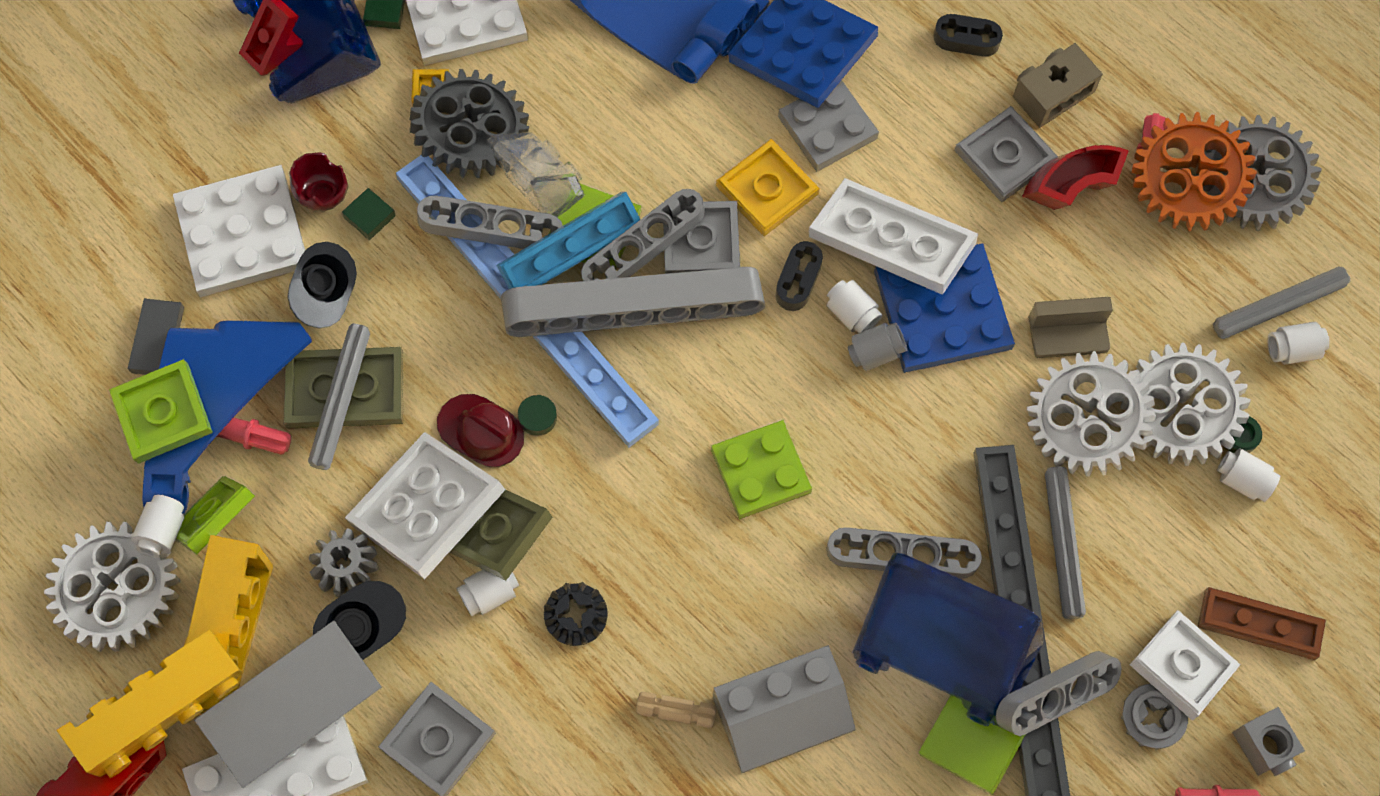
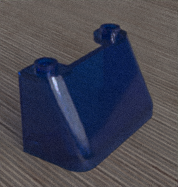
[233,0,381,104]
[853,553,1043,727]

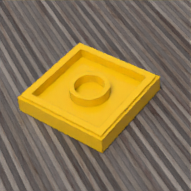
[716,138,820,237]

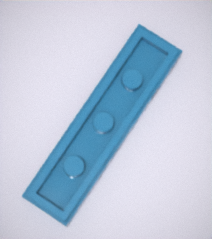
[496,192,640,289]

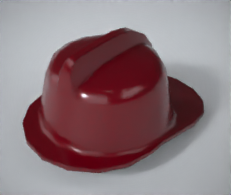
[437,394,524,467]

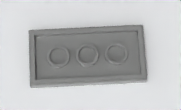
[194,621,382,788]

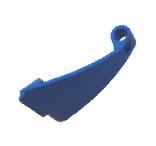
[570,0,769,84]
[142,321,312,514]

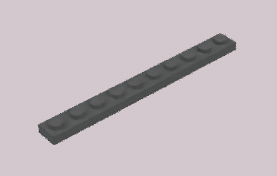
[973,445,1070,796]

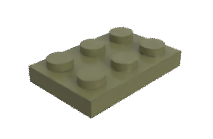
[284,347,403,428]
[449,489,553,581]

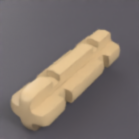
[636,692,716,728]

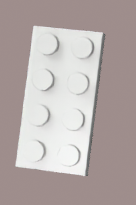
[809,178,978,295]
[182,715,369,796]

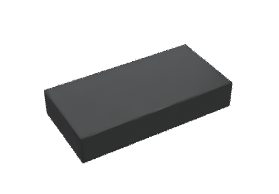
[127,298,184,375]

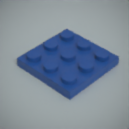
[728,0,878,108]
[874,243,1015,373]

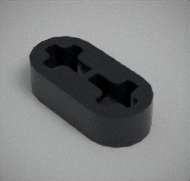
[933,14,1003,56]
[775,241,823,311]

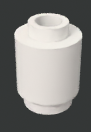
[827,280,883,334]
[1267,322,1329,365]
[1217,448,1280,502]
[131,495,184,558]
[456,569,519,616]

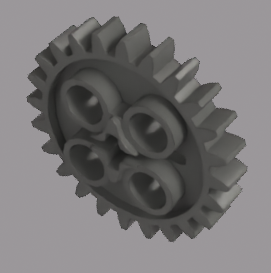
[409,69,529,178]

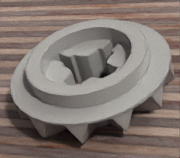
[1121,684,1188,750]

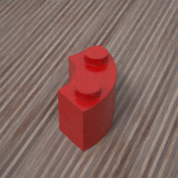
[1022,145,1129,210]

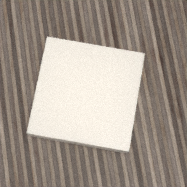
[1130,610,1241,721]

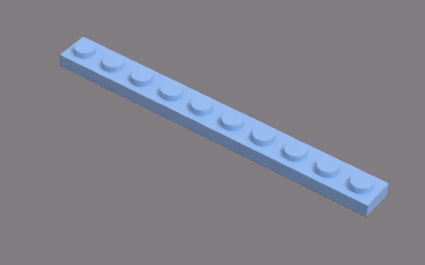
[396,155,659,448]

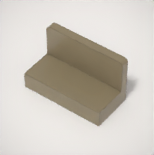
[1028,297,1113,358]

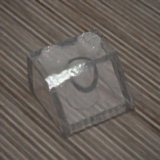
[487,132,585,218]

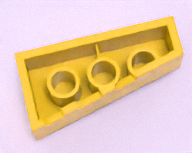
[184,535,273,714]
[56,629,243,778]

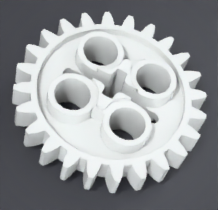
[1121,343,1250,466]
[1027,351,1156,477]
[44,522,180,652]

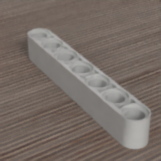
[501,267,765,337]

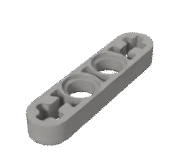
[581,189,705,281]
[417,196,563,249]
[826,527,982,579]
[996,651,1122,736]

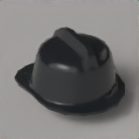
[288,242,357,328]
[313,581,406,660]

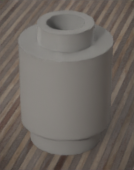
[848,323,908,371]

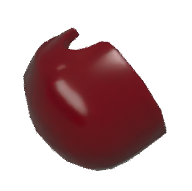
[289,152,348,212]

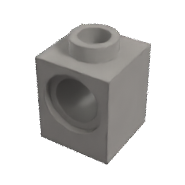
[1232,707,1305,776]

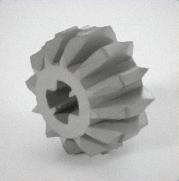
[309,528,378,597]

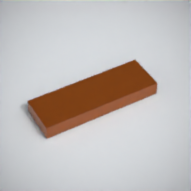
[1198,587,1326,660]

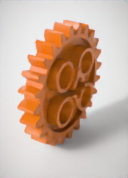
[1131,112,1257,231]

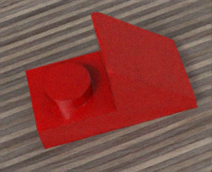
[239,0,304,76]

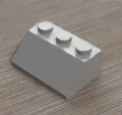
[712,645,856,773]

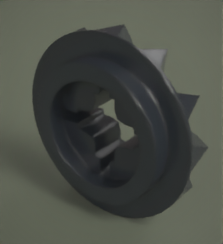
[544,582,608,646]

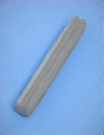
[1213,266,1350,339]
[308,323,370,470]
[1045,466,1086,619]

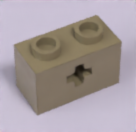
[1013,43,1103,128]

